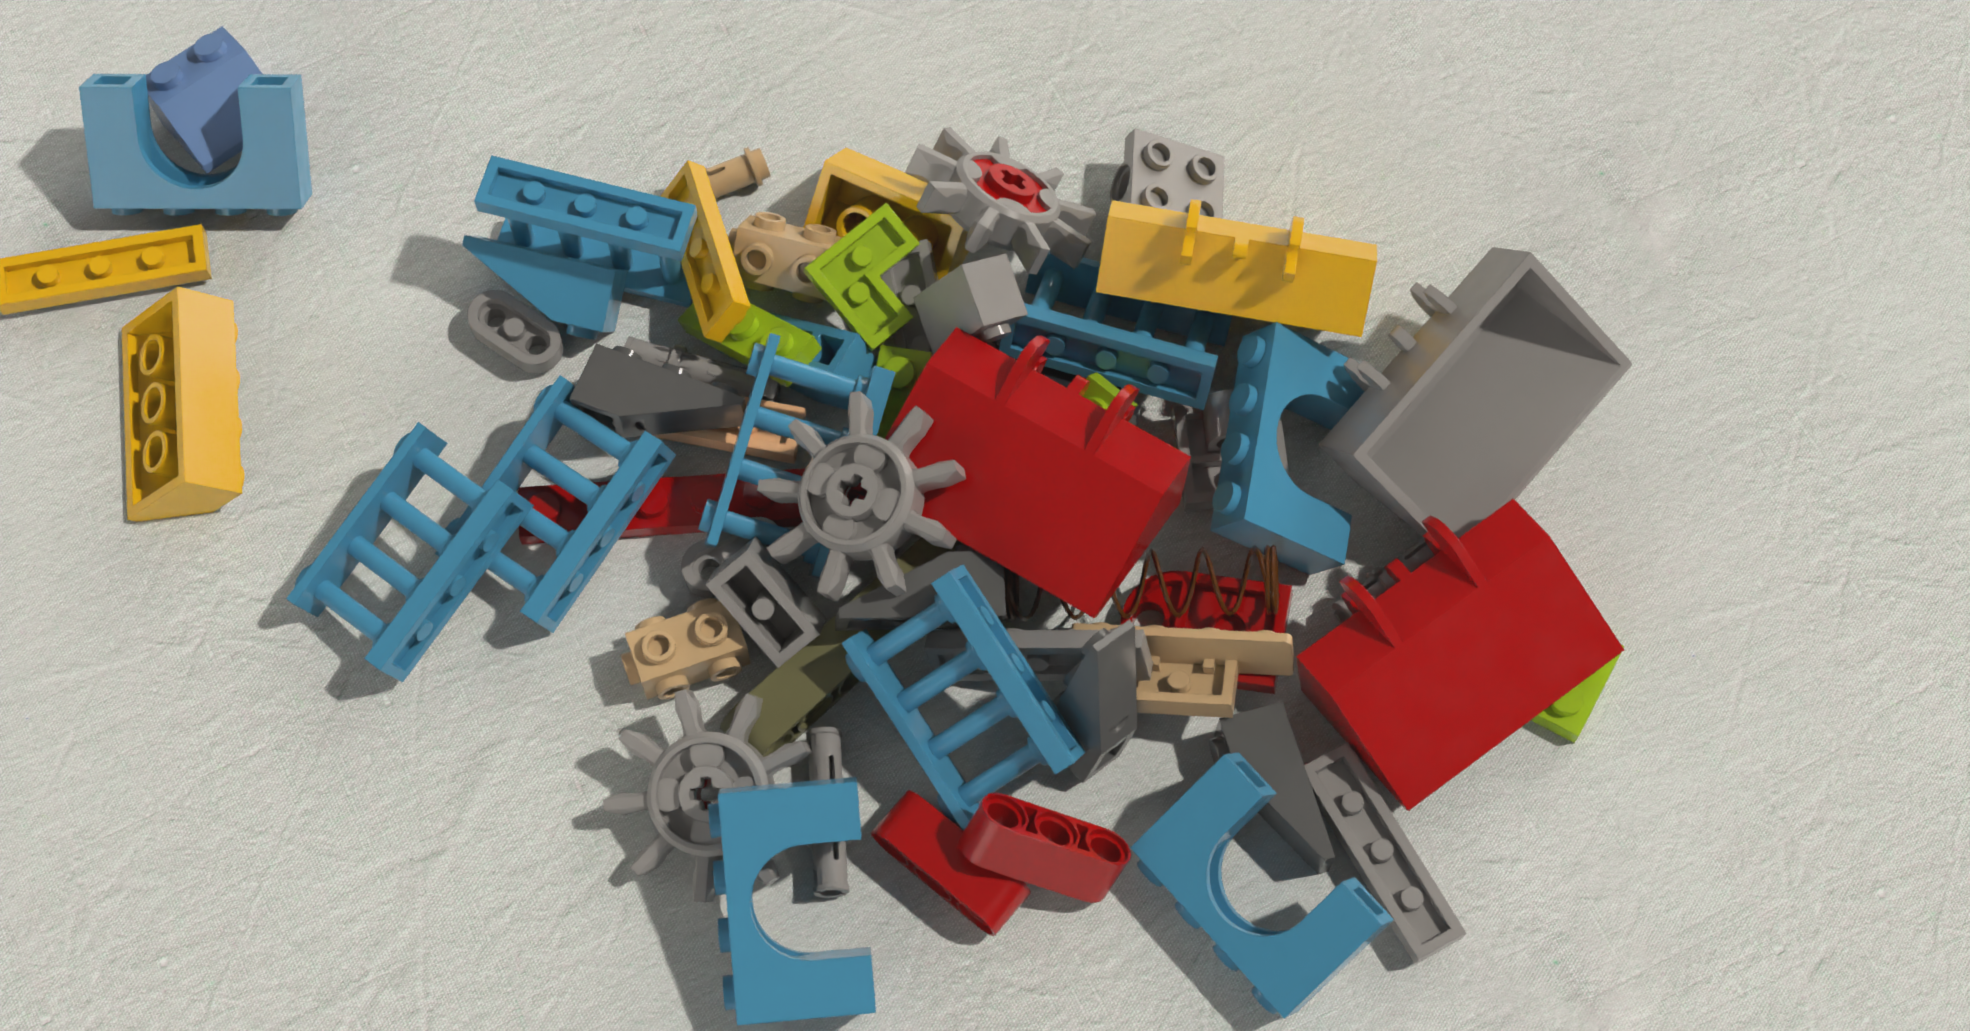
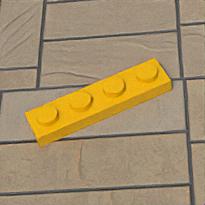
[660,160,750,343]
[0,224,212,315]

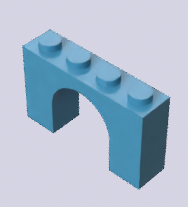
[79,74,312,216]
[1210,322,1365,575]
[1130,752,1394,1019]
[708,777,876,1026]

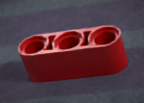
[871,790,1031,937]
[958,793,1131,903]

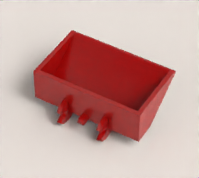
[885,327,1191,618]
[1296,498,1624,811]

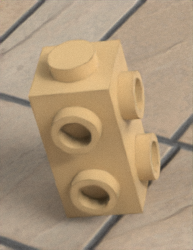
[728,212,842,303]
[620,598,751,700]

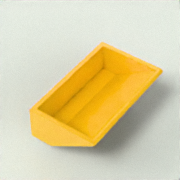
[1096,199,1377,337]

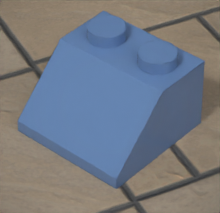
[146,26,262,174]

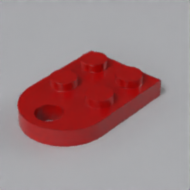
[1121,570,1293,694]

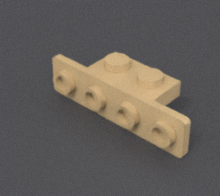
[1071,622,1294,718]

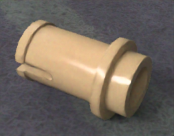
[705,147,771,200]

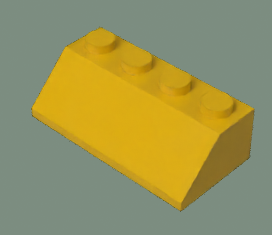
[122,286,245,522]

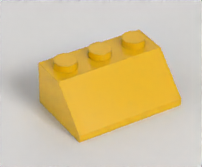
[803,147,969,280]

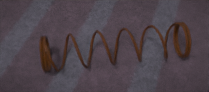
[1004,545,1279,622]

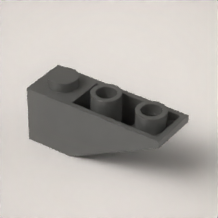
[570,343,746,438]
[1053,620,1138,783]

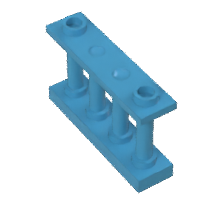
[474,155,697,308]
[999,252,1233,410]
[698,333,896,579]
[435,375,676,633]
[286,422,534,682]
[842,564,1086,831]

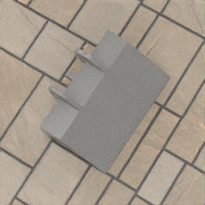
[1318,247,1632,538]

